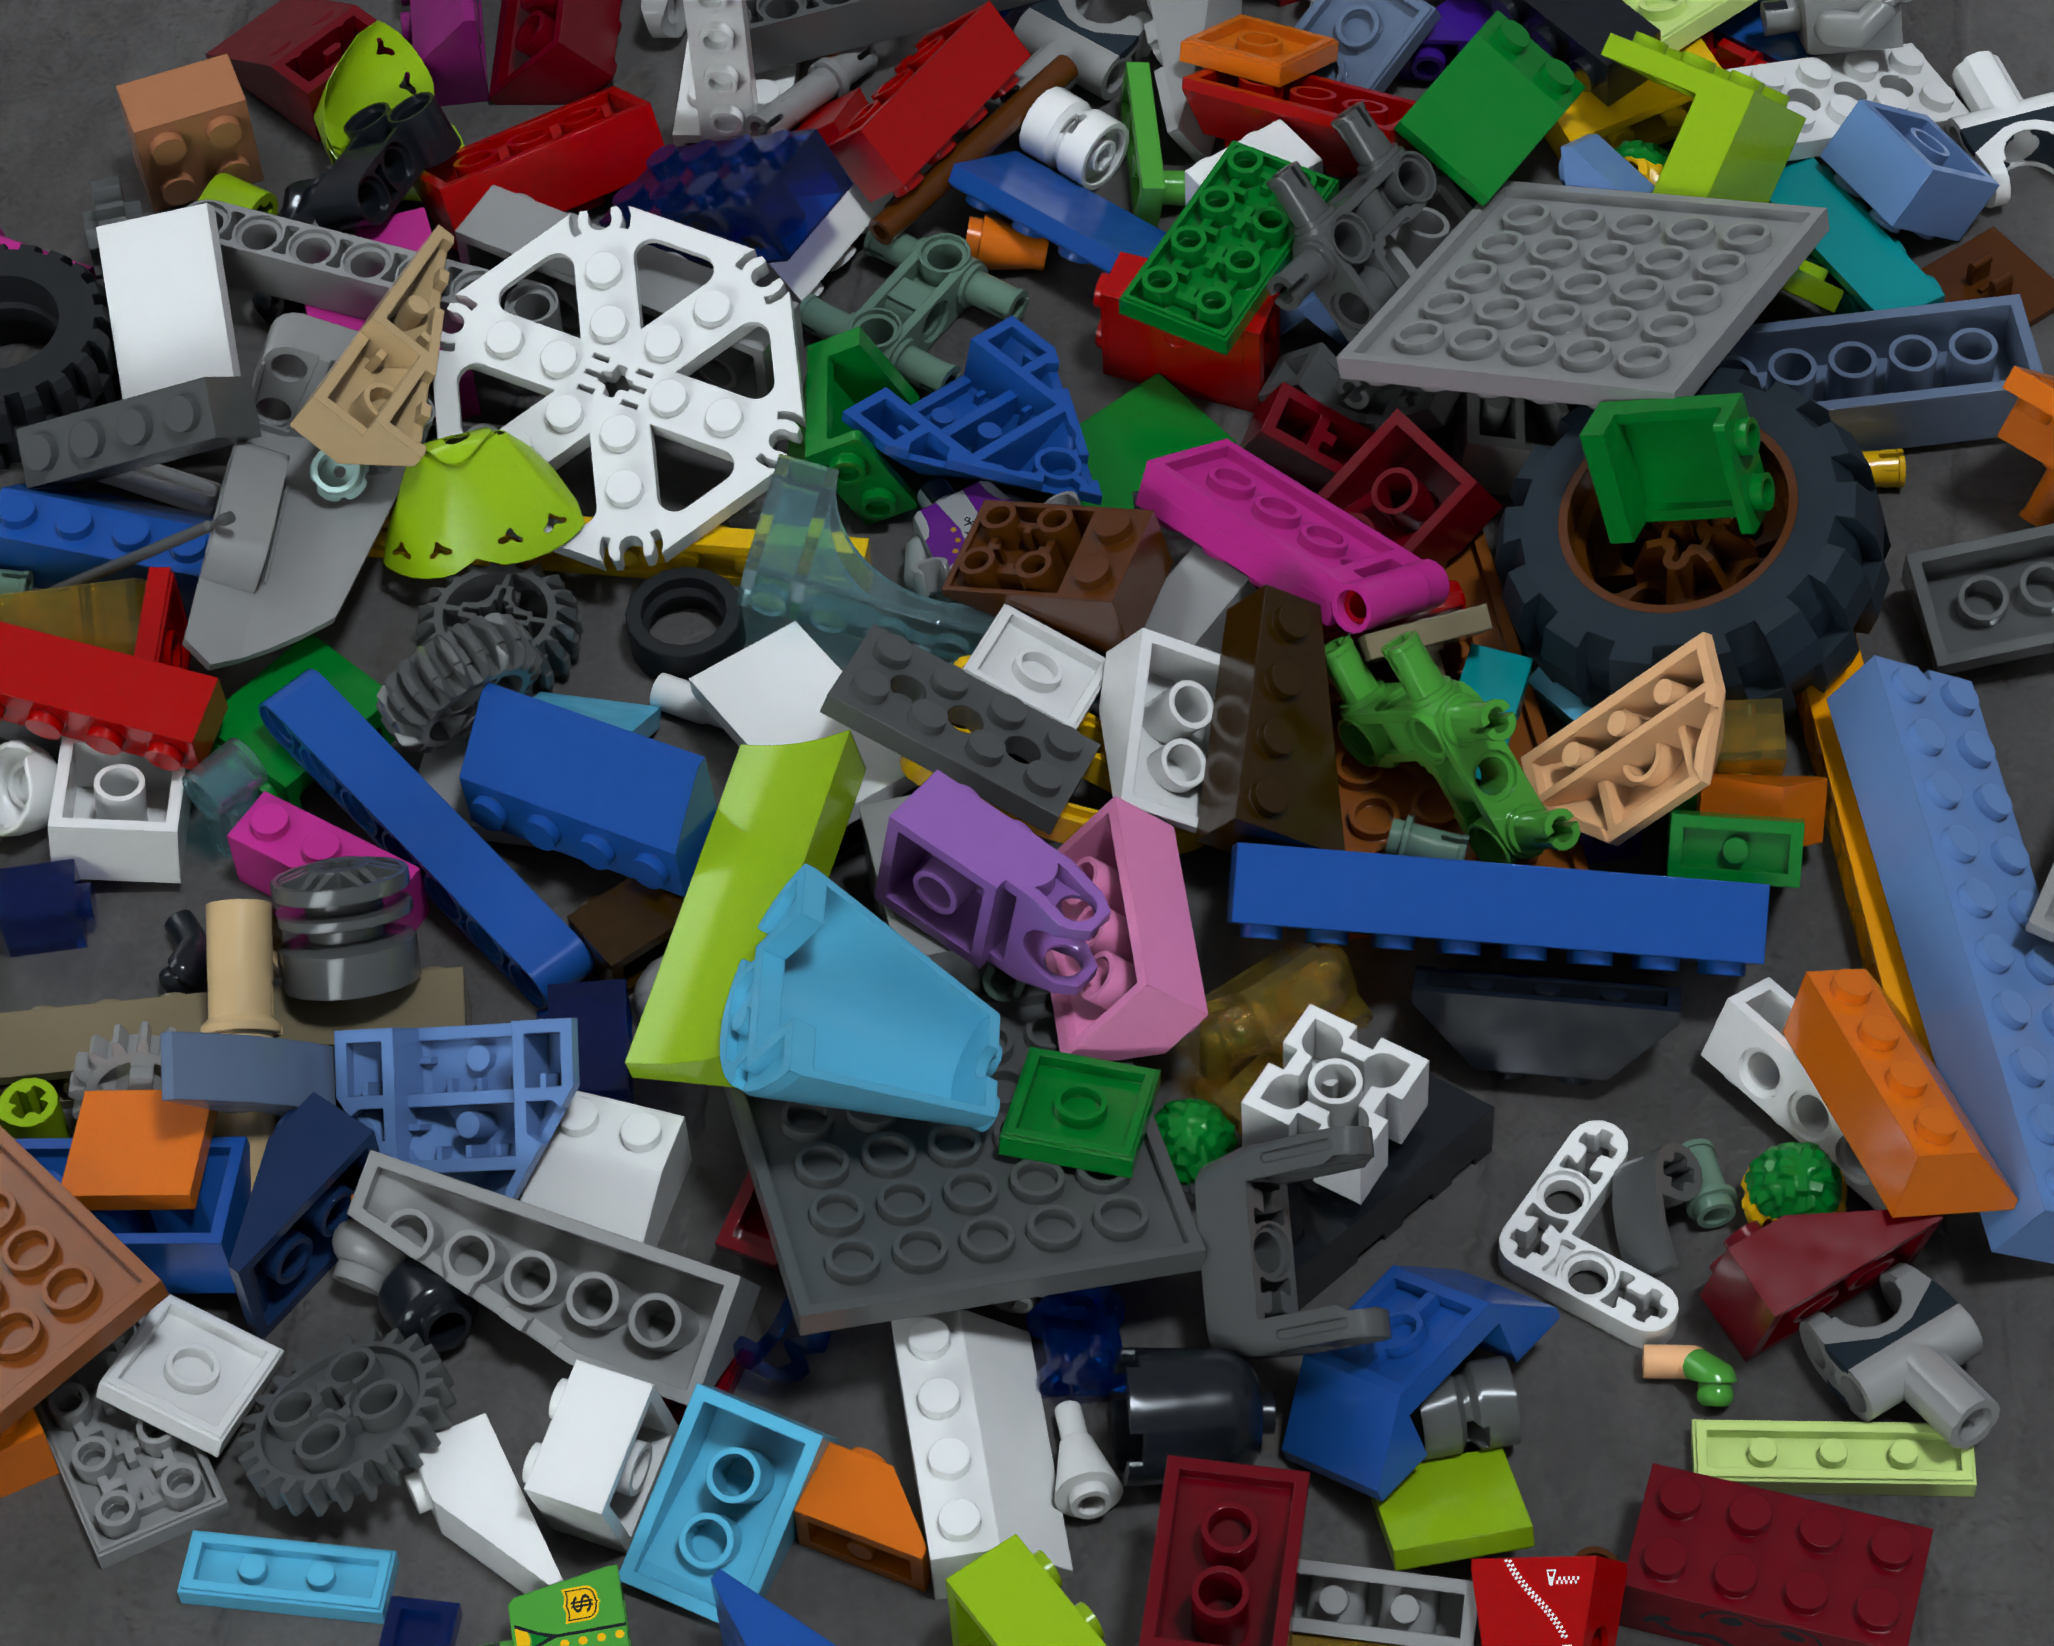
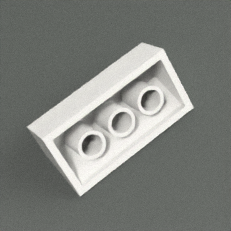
[891,1309,1074,1600]

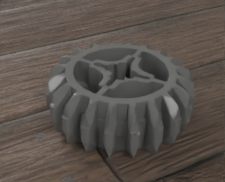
[414,562,583,697]
[376,612,543,753]

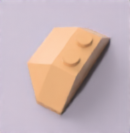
[1521,632,1726,846]

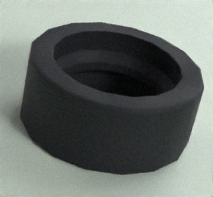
[625,566,746,681]

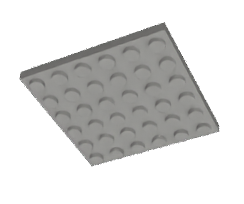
[1336,181,1830,410]

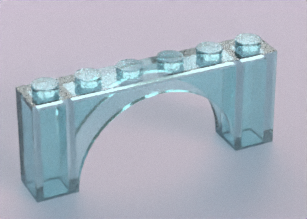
[737,454,1106,704]

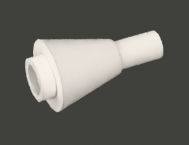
[1054,1400,1123,1519]

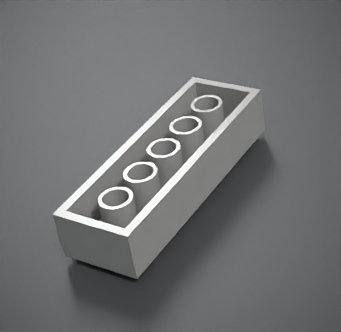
[455,185,807,399]

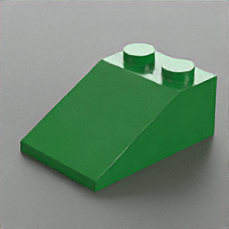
[1393,10,1586,207]

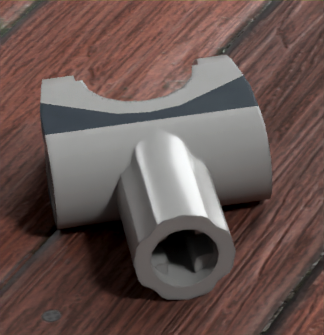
[1000,0,1153,104]
[1799,1263,2000,1449]

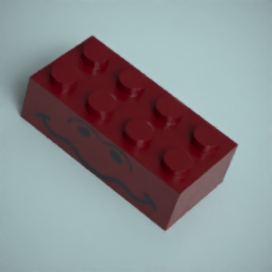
[1619,1463,1934,1646]

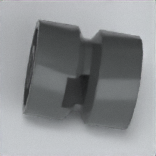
[1410,1355,1521,1461]

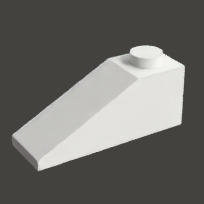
[404,1413,563,1594]

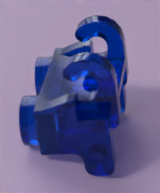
[1026,1285,1126,1398]

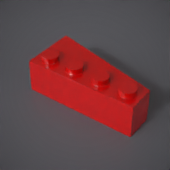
[827,1,1031,203]

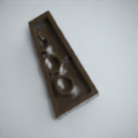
[1195,585,1345,853]

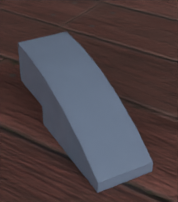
[160,1031,336,1116]

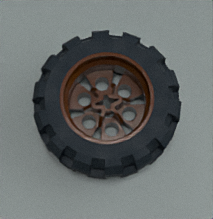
[1495,367,1891,733]

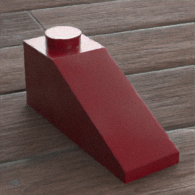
[1240,382,1374,494]

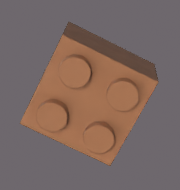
[116,54,264,213]

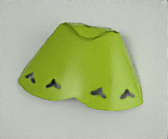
[314,20,465,202]
[383,427,585,579]

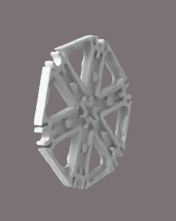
[433,206,806,571]

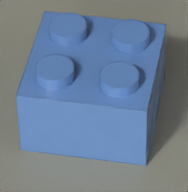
[1820,99,2000,241]

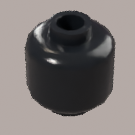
[378,1257,478,1353]

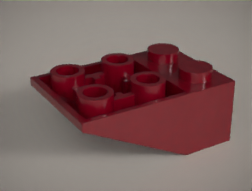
[205,0,395,142]

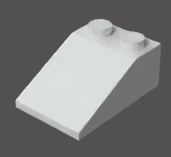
[1099,628,1221,834]
[520,1091,692,1247]

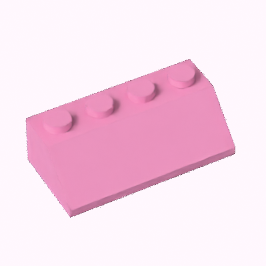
[1045,796,1209,1061]

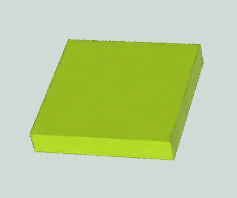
[1370,1447,1535,1571]

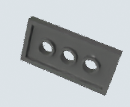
[820,624,1101,835]

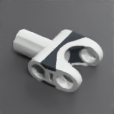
[1945,51,2054,208]

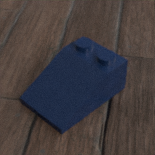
[228,1092,380,1340]

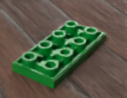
[1119,140,1339,356]

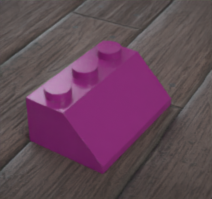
[400,0,490,107]

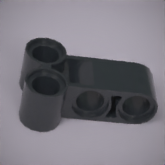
[312,92,461,233]

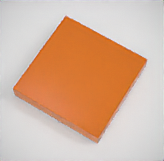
[1179,14,1339,88]
[61,1090,218,1211]

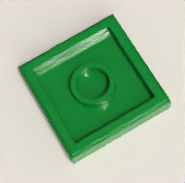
[999,1047,1161,1178]

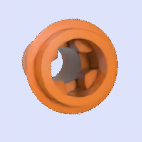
[966,213,1049,271]

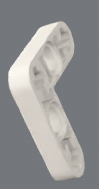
[1498,1120,1679,1349]

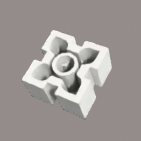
[1241,1004,1429,1205]

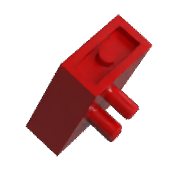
[1093,251,1280,413]

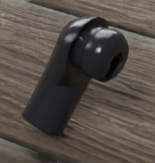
[159,909,207,994]

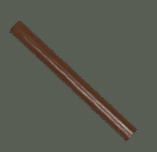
[869,55,1078,245]

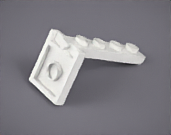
[672,0,801,153]

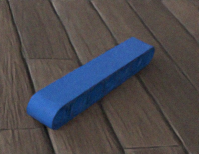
[258,668,595,1009]

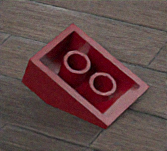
[1317,408,1503,565]
[1700,1210,1943,1362]
[1139,1455,1310,1646]

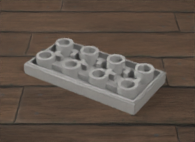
[34,1316,231,1569]

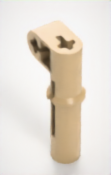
[200,899,284,1192]

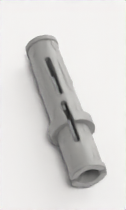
[744,44,878,149]

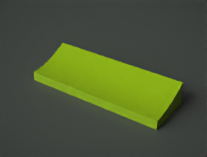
[625,730,866,1088]

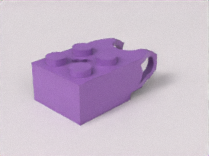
[874,769,1111,996]

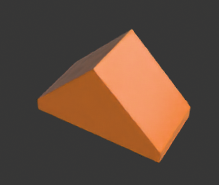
[1696,773,1828,847]

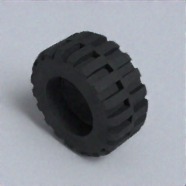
[0,244,121,469]

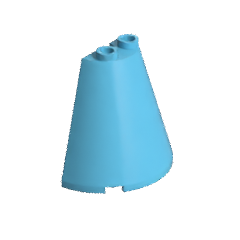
[720,863,1002,1132]

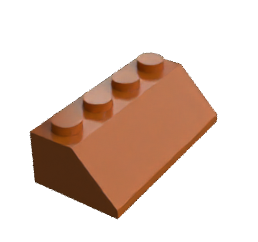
[1783,969,2018,1218]

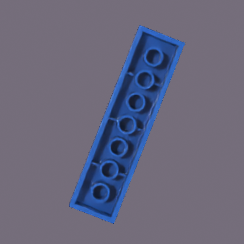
[1226,842,1770,977]

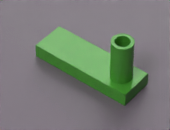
[1119,62,1185,228]

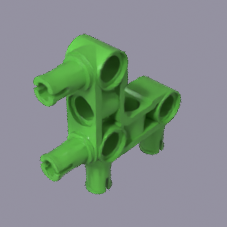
[1325,631,1580,864]

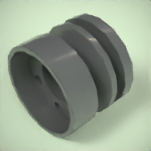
[270,856,422,1001]

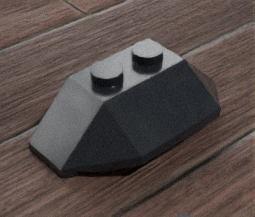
[1412,965,1681,1085]

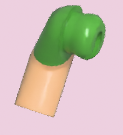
[1642,1344,1738,1406]

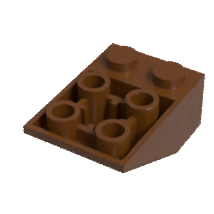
[941,500,1173,652]

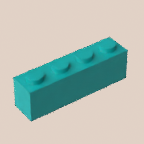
[1769,157,1945,315]

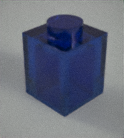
[0,859,97,957]

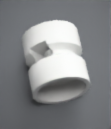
[1019,86,1129,191]

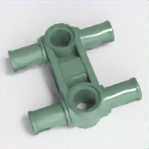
[800,229,1029,394]

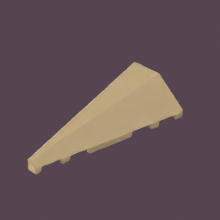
[289,224,454,467]

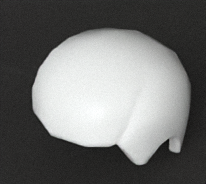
[0,739,57,837]

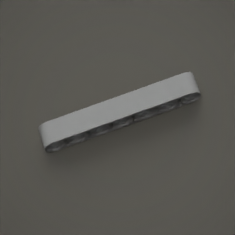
[187,199,563,334]

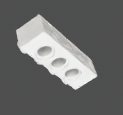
[1701,977,1888,1210]

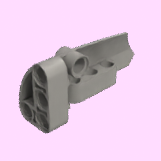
[182,312,436,671]

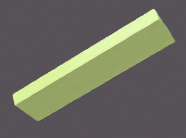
[1690,1419,1977,1497]

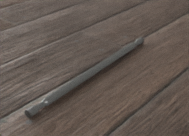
[30,511,236,605]

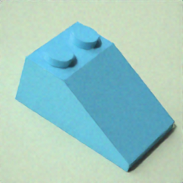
[619,1383,839,1623]

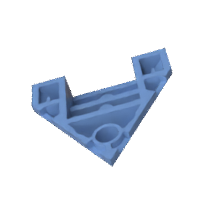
[334,1018,580,1200]

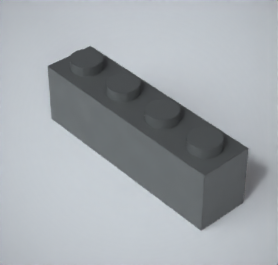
[16,376,262,489]

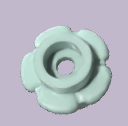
[310,450,370,502]

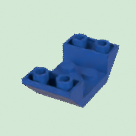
[1282,1265,1561,1502]

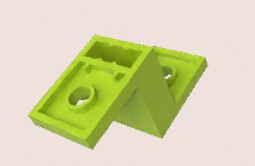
[1601,31,1844,313]

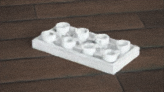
[96,203,241,399]
[689,621,918,826]

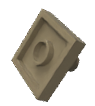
[1353,603,1493,676]

